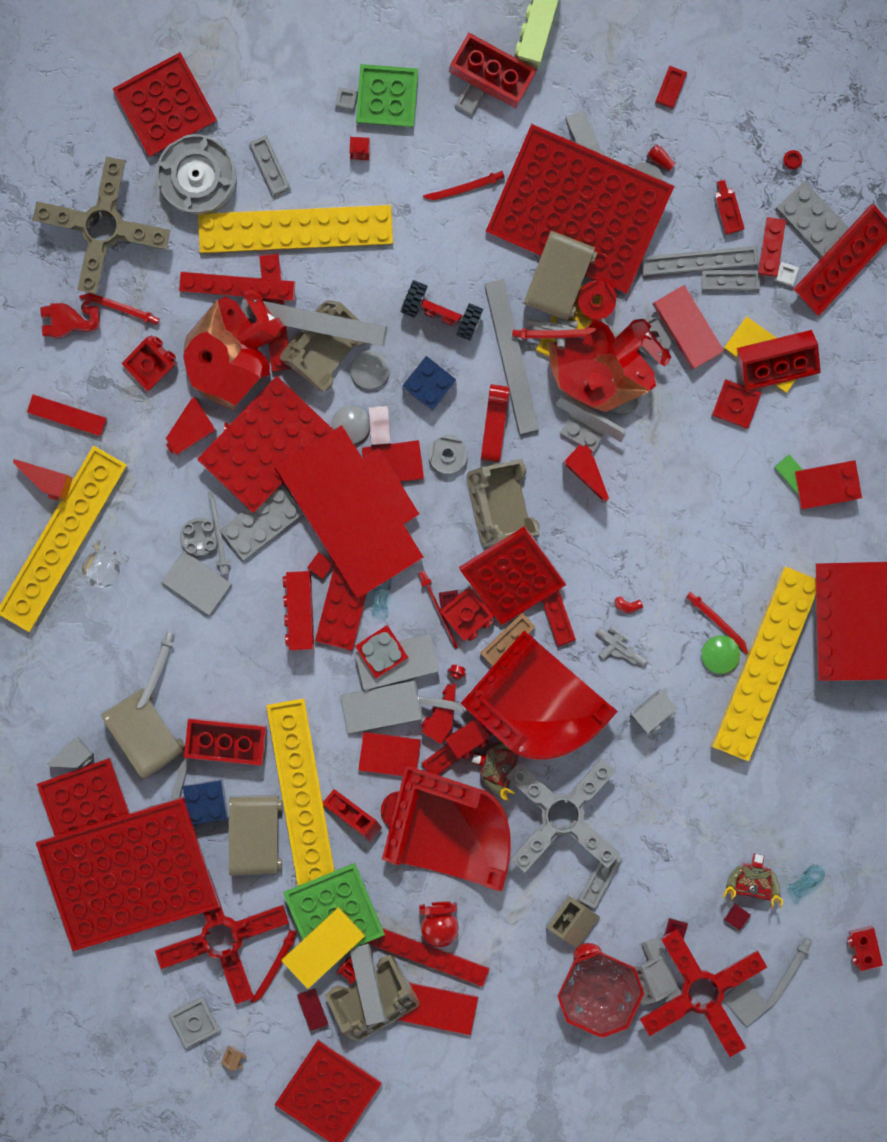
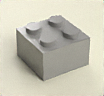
[630,689,678,734]

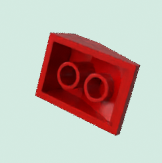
[563,444,609,503]
[794,460,862,510]

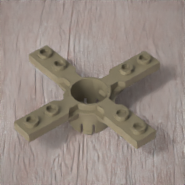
[32,156,171,295]

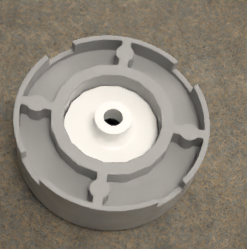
[157,134,236,215]

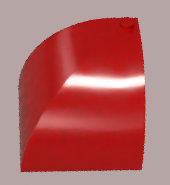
[460,630,618,760]
[382,765,511,891]

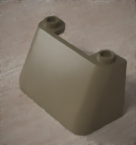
[523,231,597,320]
[280,300,366,392]
[466,459,540,547]
[101,688,185,780]
[229,795,282,876]
[325,955,420,1042]

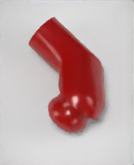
[614,596,643,614]

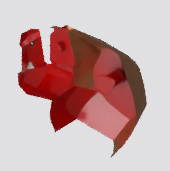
[183,289,284,412]
[548,318,672,412]

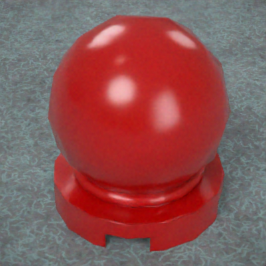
[419,901,459,948]

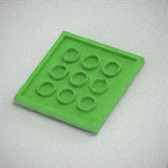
[283,862,385,948]

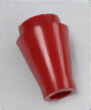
[646,144,675,172]

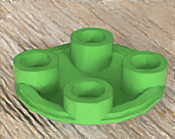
[702,635,740,674]

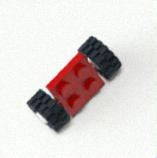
[400,280,483,341]

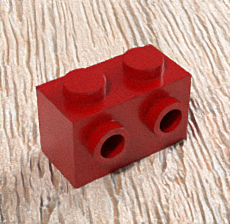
[445,718,490,759]
[847,926,883,971]

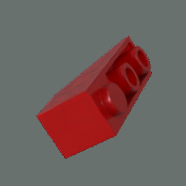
[421,682,456,744]

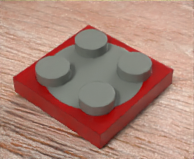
[355,625,408,678]

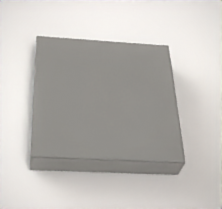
[168,996,221,1049]

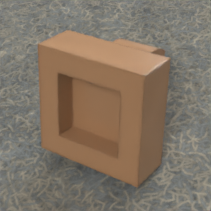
[221,1045,247,1071]

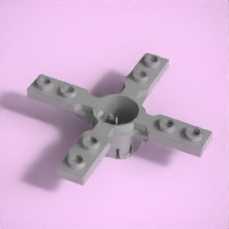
[506,758,620,873]

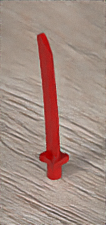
[423,171,505,201]
[79,293,160,326]
[512,328,596,340]
[418,571,458,649]
[685,592,748,653]
[250,929,297,1003]

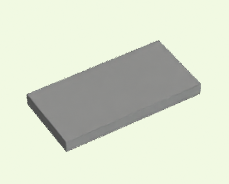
[355,634,439,690]
[340,680,423,733]

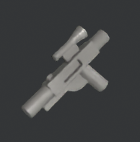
[526,318,583,350]
[596,624,647,667]

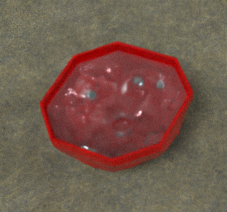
[557,951,645,1038]

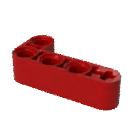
[480,384,510,463]

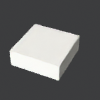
[774,262,799,287]

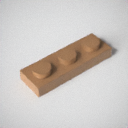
[480,613,535,666]

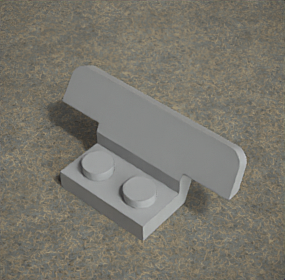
[555,395,626,452]
[634,939,681,1006]

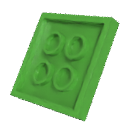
[356,64,418,128]

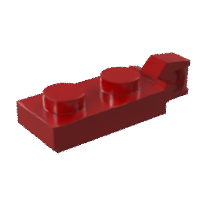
[715,179,745,235]

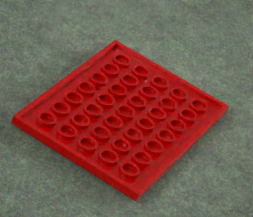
[485,123,675,293]
[36,797,220,951]

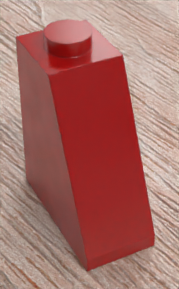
[165,397,217,456]

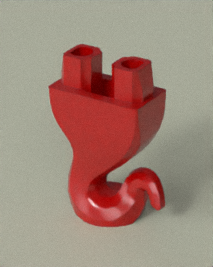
[40,298,100,339]

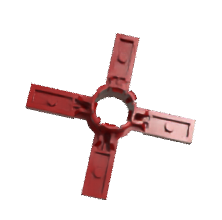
[155,869,290,1004]
[639,929,768,1057]

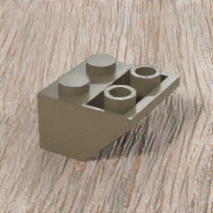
[546,894,600,948]

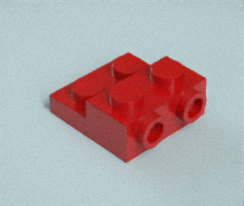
[121,335,178,392]
[440,587,494,642]

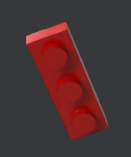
[758,217,786,278]

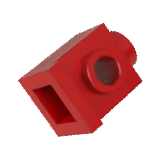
[349,136,370,161]

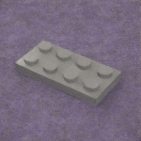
[776,181,849,257]
[220,484,304,561]

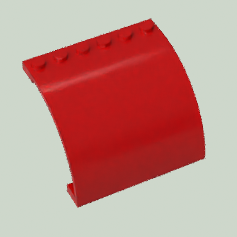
[815,562,887,681]

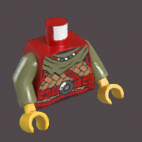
[471,742,519,801]
[722,853,783,909]

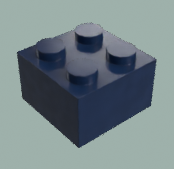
[402,356,457,412]
[183,779,229,824]

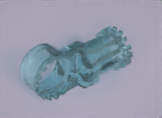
[371,578,392,609]
[788,864,825,899]

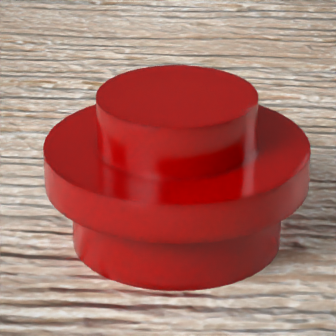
[783,150,803,170]
[447,664,466,680]

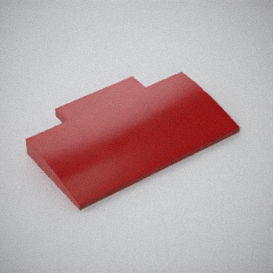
[275,425,424,599]

